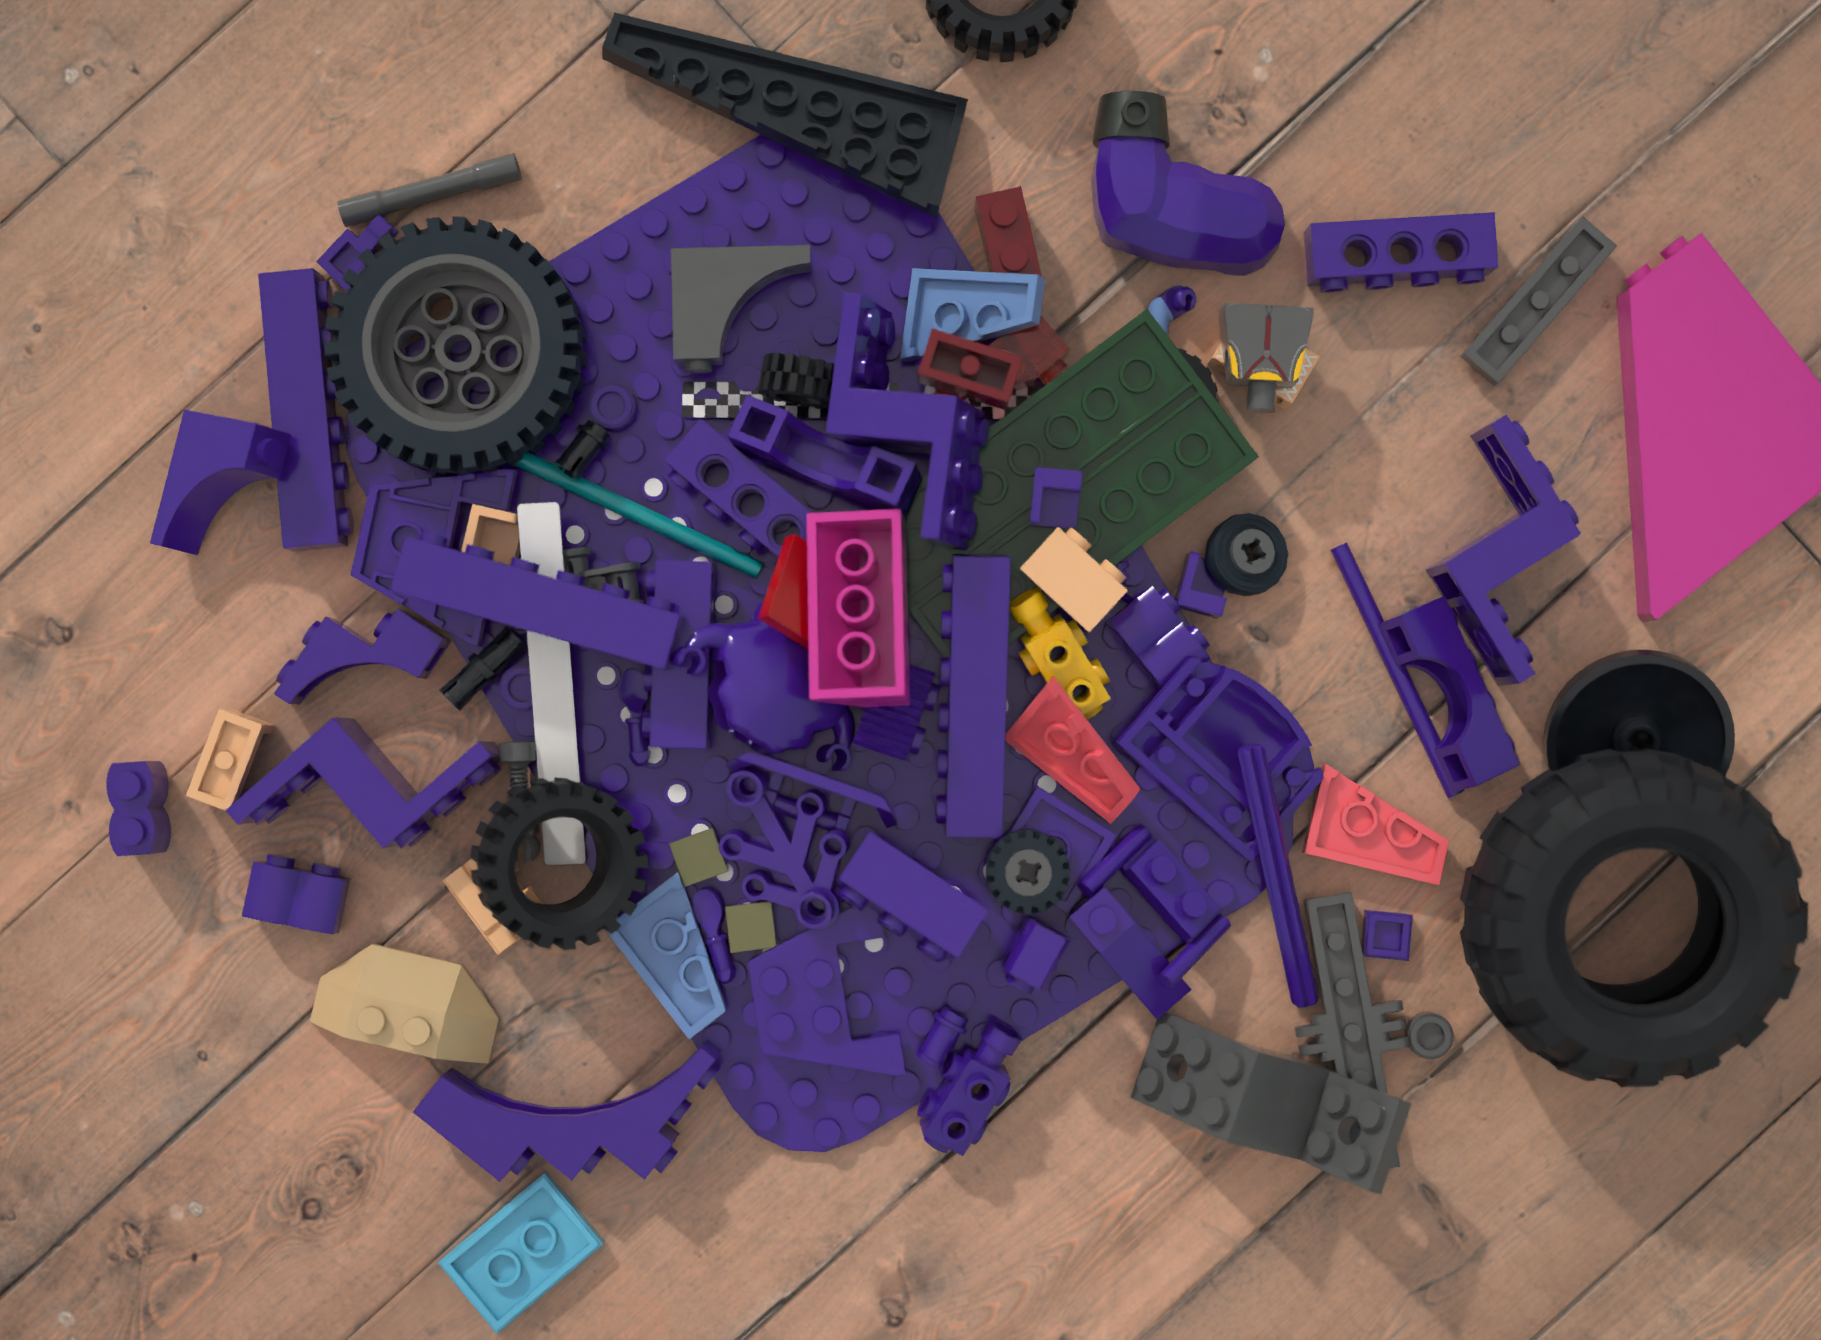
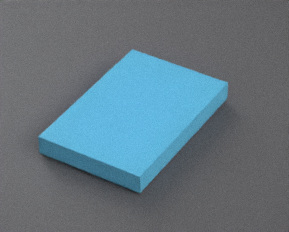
[438,1171,605,1334]

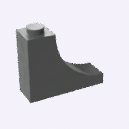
[671,245,812,373]

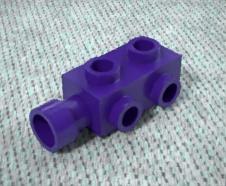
[917,1019,1022,1156]

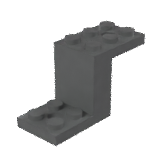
[1131,1012,1411,1194]

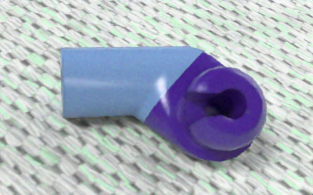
[1148,285,1197,335]

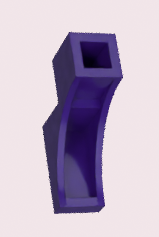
[274,609,452,705]

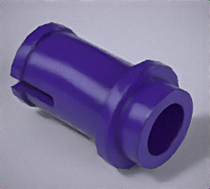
[917,1006,969,1069]

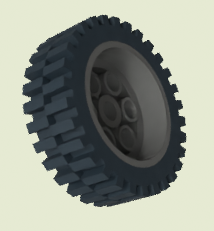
[324,216,587,476]

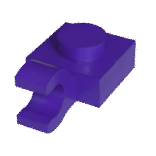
[316,215,399,291]

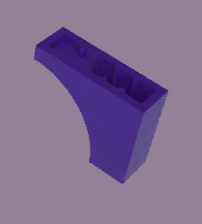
[150,410,291,555]

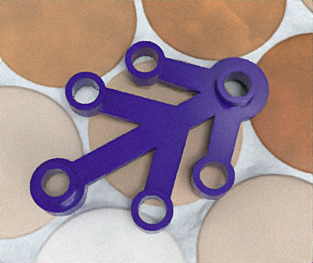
[719,767,850,930]

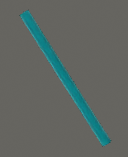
[514,452,764,579]

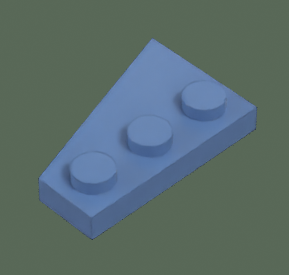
[605,871,727,1039]

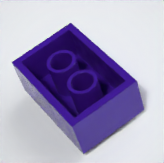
[834,832,989,963]

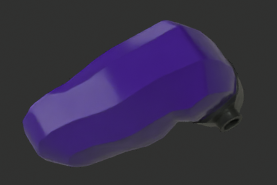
[1091,91,1285,276]

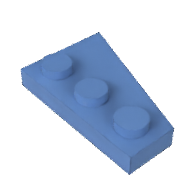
[900,268,1045,362]

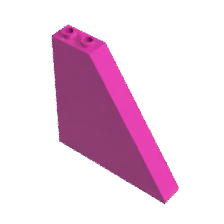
[1617,233,1821,623]

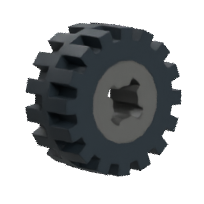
[986,830,1070,915]

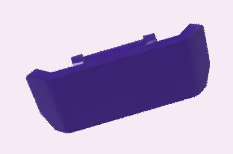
[725,752,898,832]

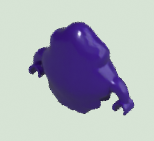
[670,600,855,771]

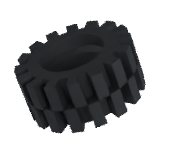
[758,353,835,409]

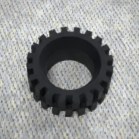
[926,0,1078,62]
[470,777,648,950]

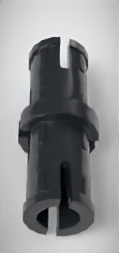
[439,626,527,711]

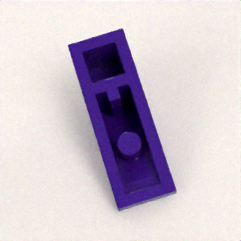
[1066,886,1192,1019]

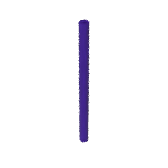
[1330,542,1464,798]

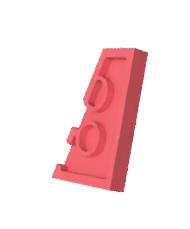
[1005,676,1140,824]
[1302,763,1449,885]

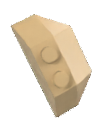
[310,944,500,1064]

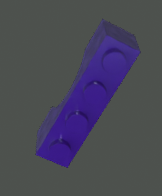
[727,395,923,518]
[1378,596,1520,792]

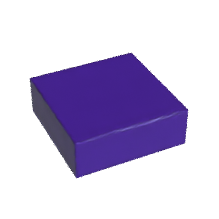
[1361,910,1413,961]

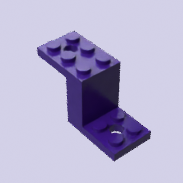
[826,293,988,550]
[1426,415,1581,686]
[226,717,501,849]

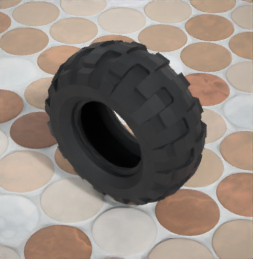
[1460,748,1808,1087]

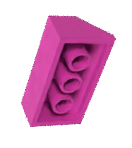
[807,509,910,707]

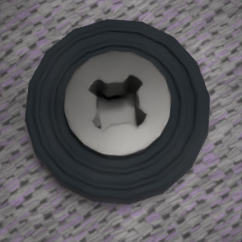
[1205,513,1288,596]

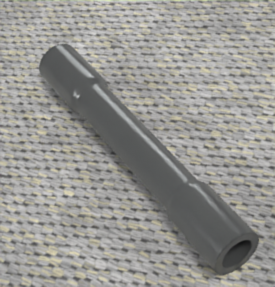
[338,153,522,227]

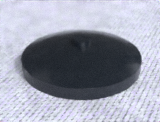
[1543,650,1735,776]

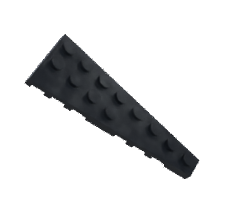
[602,12,968,217]

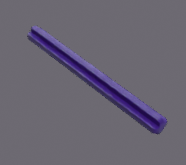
[1238,743,1318,1008]

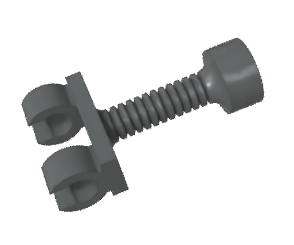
[499,742,541,864]

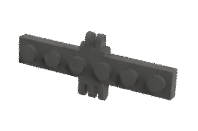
[1295,891,1410,1168]

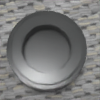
[1404,1012,1453,1059]

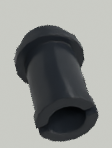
[554,420,610,481]

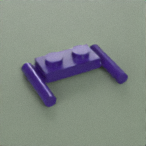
[1078,824,1231,988]

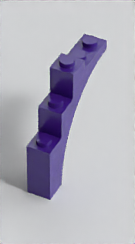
[413,1039,721,1182]

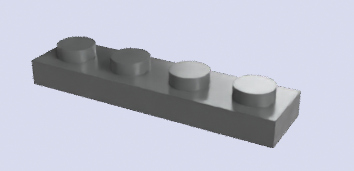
[1460,216,1617,386]

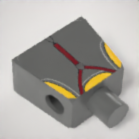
[1219,303,1314,413]

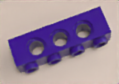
[1304,212,1498,293]
[664,418,812,567]

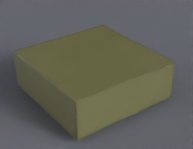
[669,827,729,887]
[725,901,777,953]

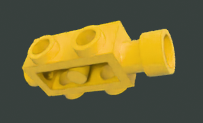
[1009,587,1111,719]

